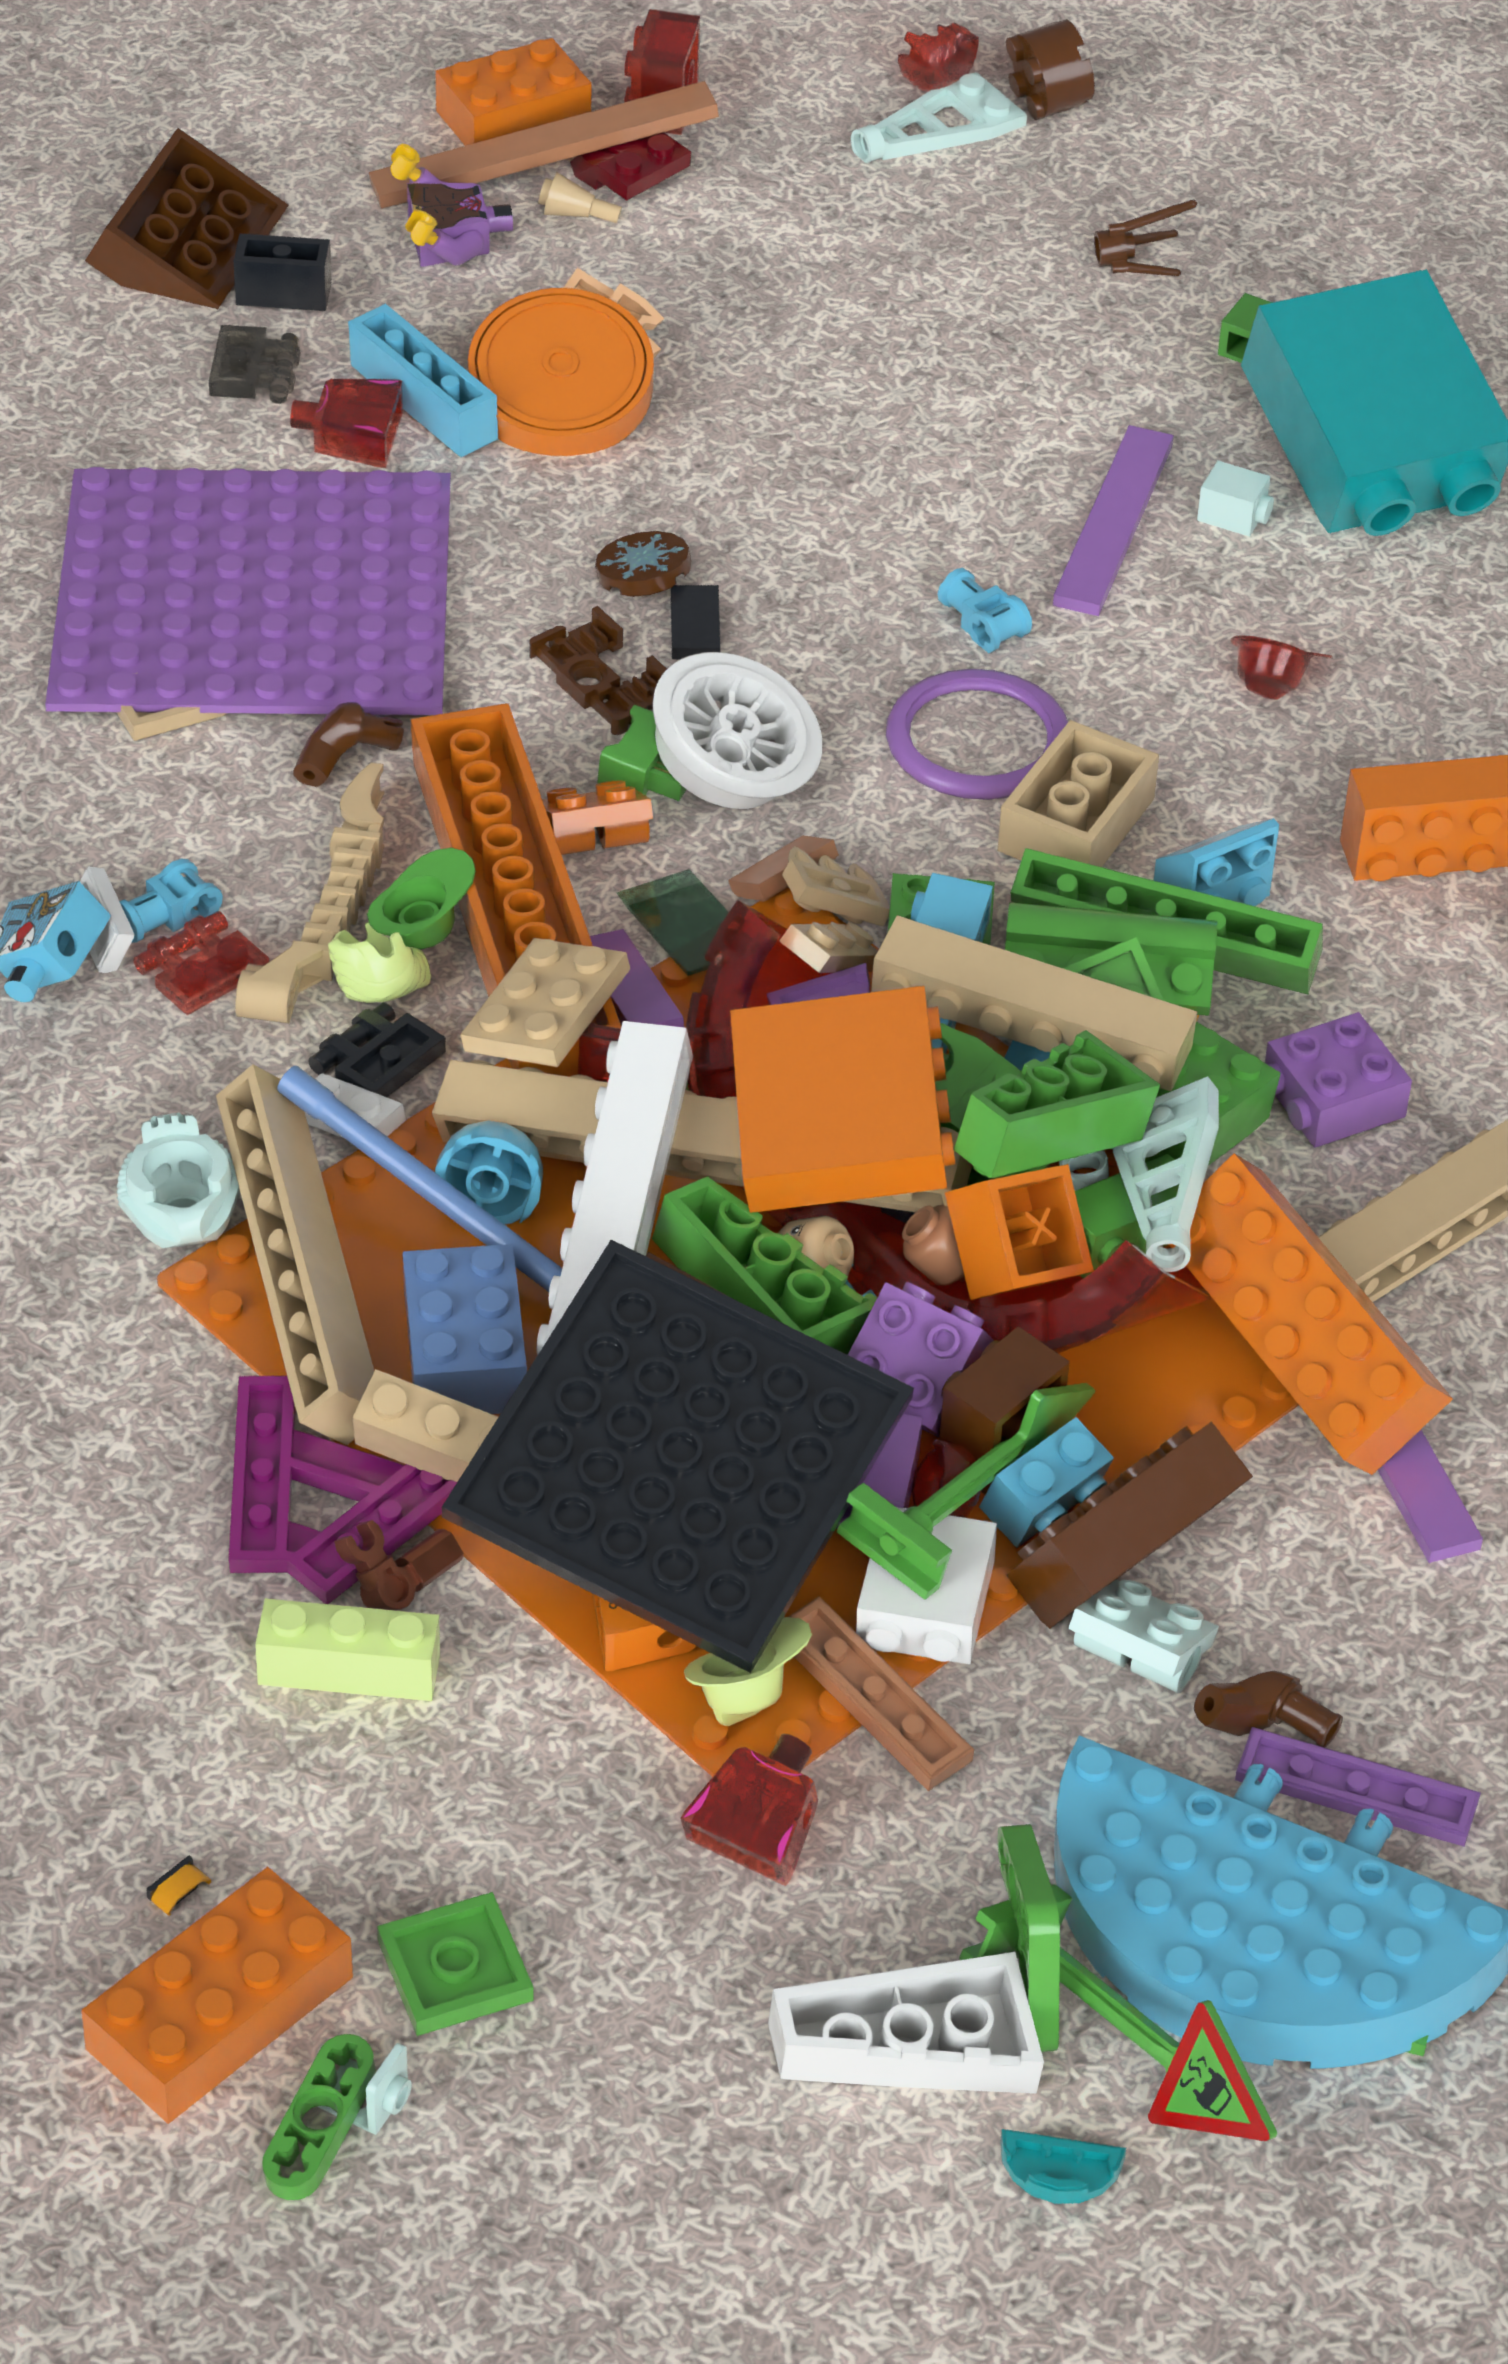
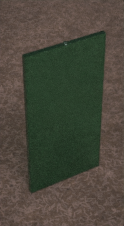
[616,869,762,976]

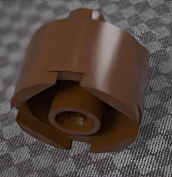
[1006,19,1095,120]

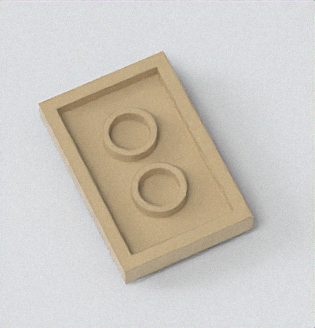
[460,938,630,1067]

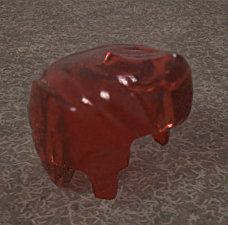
[898,23,979,92]

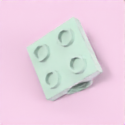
[1068,1579,1219,1693]

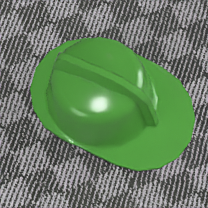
[367,848,476,950]

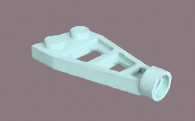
[851,72,1027,163]
[1113,1076,1219,1272]

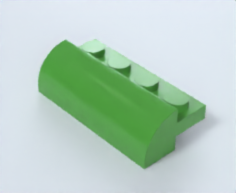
[1005,902,1217,1016]

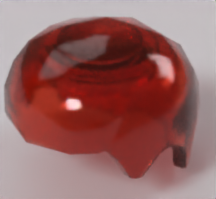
[911,1440,981,1518]

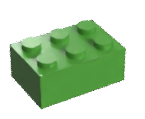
[1111,1022,1281,1166]

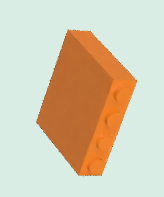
[730,986,956,1213]

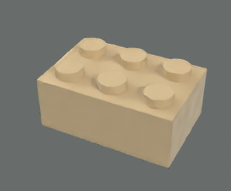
[997,720,1159,867]

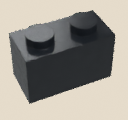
[234,234,332,311]

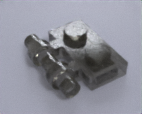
[209,325,301,404]

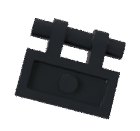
[308,1002,446,1097]

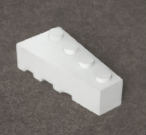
[768,1952,1044,2094]

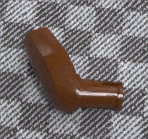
[293,702,404,787]
[1194,1670,1343,1748]

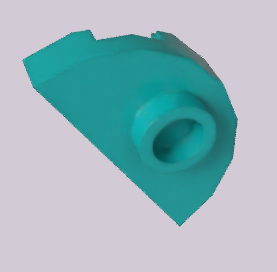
[1000,2129,1127,2204]

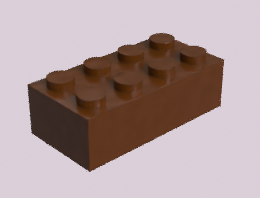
[1007,1421,1253,1629]

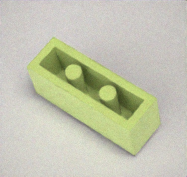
[255,1598,440,1701]

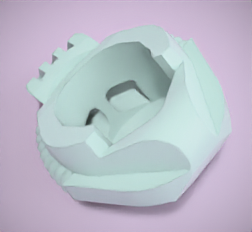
[117,1112,240,1249]

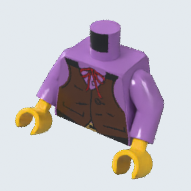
[391,144,513,267]

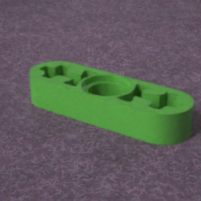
[262,2034,376,2200]

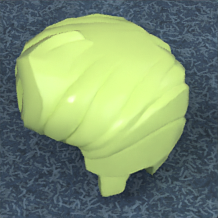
[328,922,431,1003]

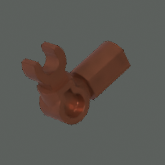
[335,1520,464,1611]

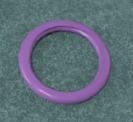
[886,669,1068,800]

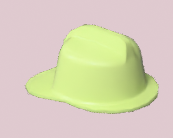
[684,1617,812,1726]

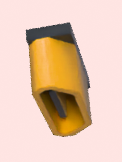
[146,1855,211,1916]

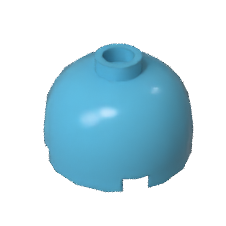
[435,1120,543,1225]

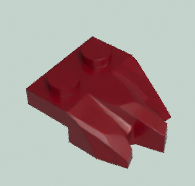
[570,132,691,201]

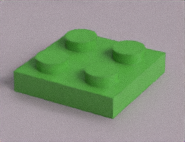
[377,1892,533,2036]

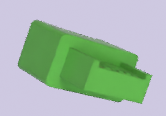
[597,705,687,801]

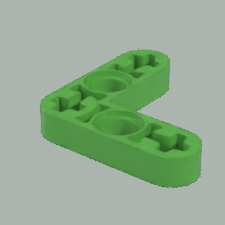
[997,1824,1060,2052]

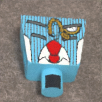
[0,881,111,1002]

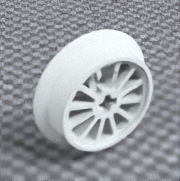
[653,652,823,809]

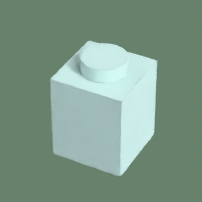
[1197,461,1274,537]

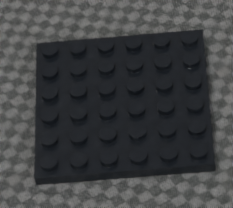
[442,1239,914,1673]

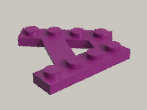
[229,1376,457,1604]

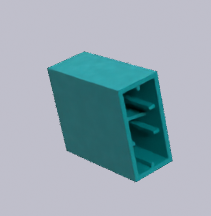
[1241,269,1508,536]

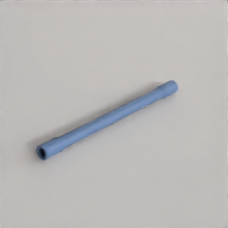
[277,1066,562,1292]

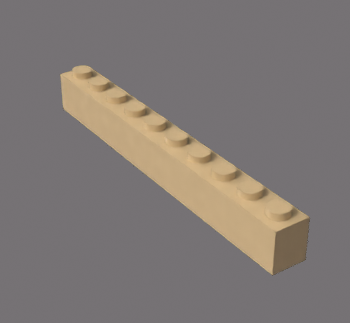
[432,1060,972,1212]

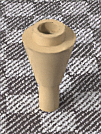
[538,172,622,223]

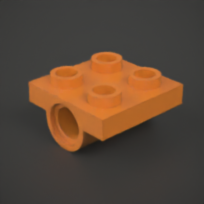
[542,780,653,855]

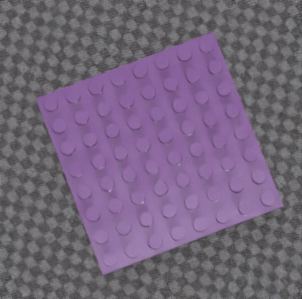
[45,467,451,715]

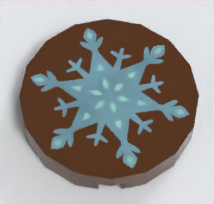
[595,531,692,597]

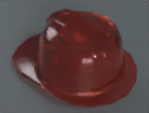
[1230,635,1333,700]

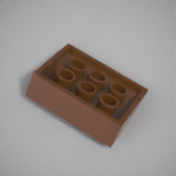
[85,128,289,309]

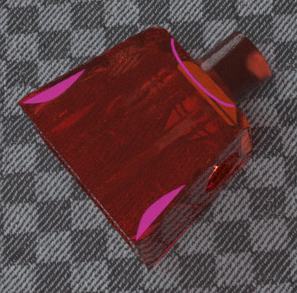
[290,379,403,468]
[680,1734,818,1886]

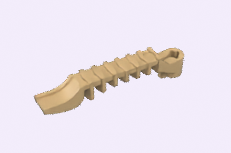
[235,762,385,1024]

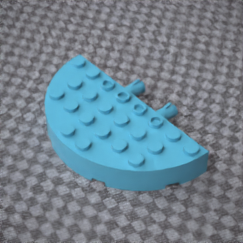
[1054,1735,1508,2069]

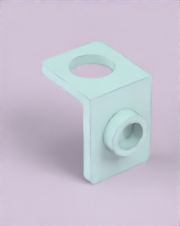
[318,2043,412,2135]

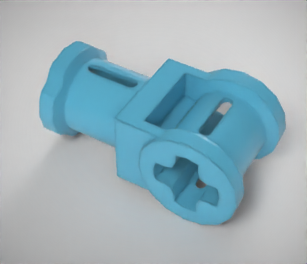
[937,568,1032,653]
[119,858,223,943]

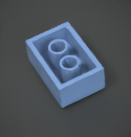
[403,1244,527,1414]

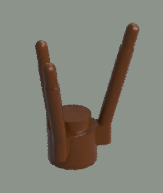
[1094,199,1197,276]

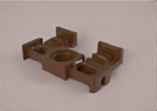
[529,606,667,735]

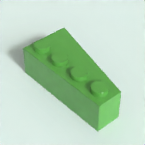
[954,1030,1160,1179]
[652,1176,877,1355]

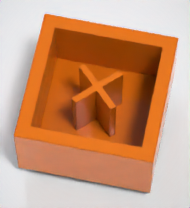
[945,1164,1094,1300]

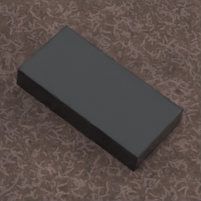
[670,585,720,659]

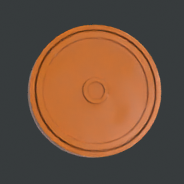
[468,288,654,456]

